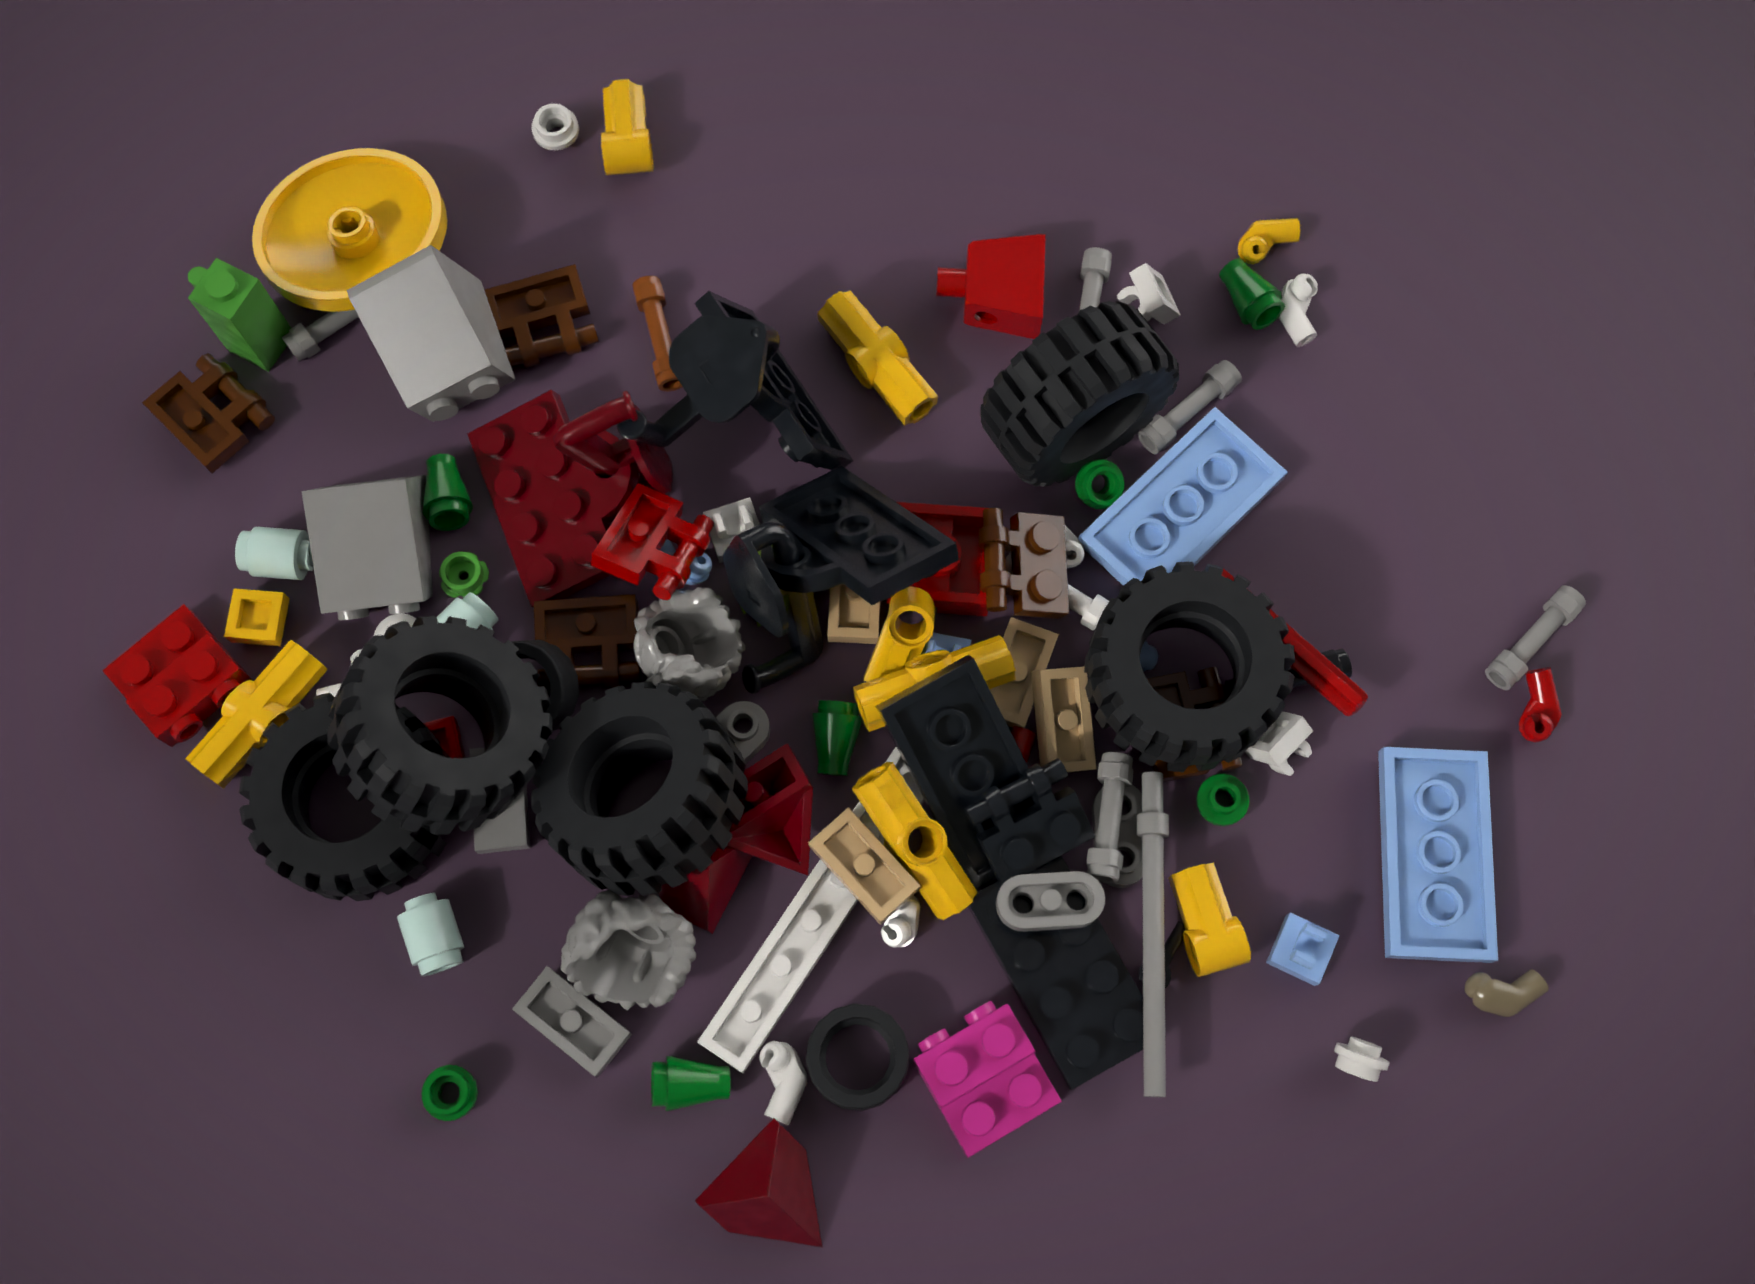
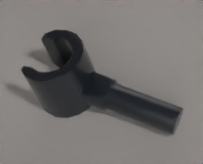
[1138,921,1186,988]

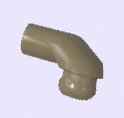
[1464,969,1549,1017]

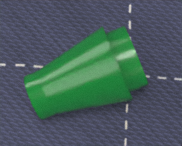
[1219,258,1285,330]
[422,454,473,531]
[812,700,863,776]
[651,1056,730,1112]

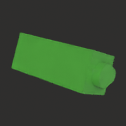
[188,258,291,372]

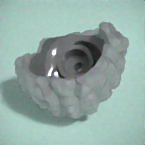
[634,587,745,701]
[561,890,696,1010]

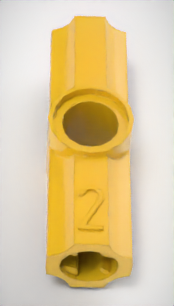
[817,290,938,426]
[853,635,1016,732]
[185,640,328,789]
[851,762,978,920]

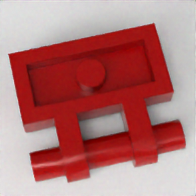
[591,483,714,600]

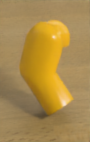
[1237,218,1300,264]

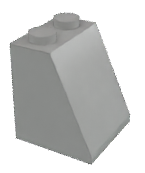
[347,245,516,422]
[301,475,433,620]

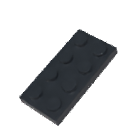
[875,655,1036,889]
[968,855,1166,1091]

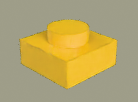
[224,588,290,647]

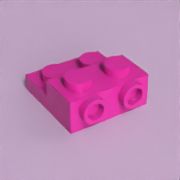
[913,1001,1062,1158]

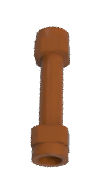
[632,275,682,391]

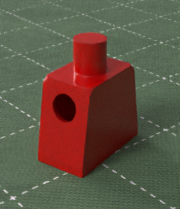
[936,234,1046,339]

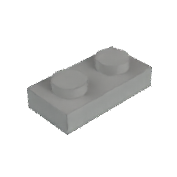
[512,966,632,1078]

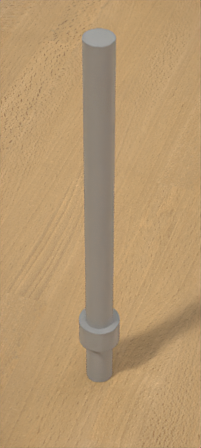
[1137,772,1169,1098]

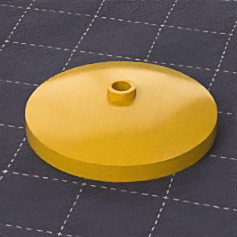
[252,148,447,312]

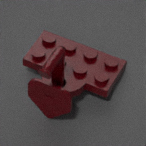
[467,390,673,608]

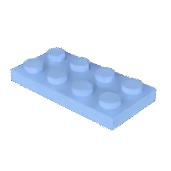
[1078,407,1288,585]
[1378,747,1498,963]

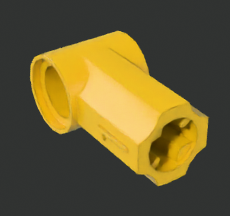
[601,79,654,175]
[864,587,935,682]
[1168,862,1251,977]

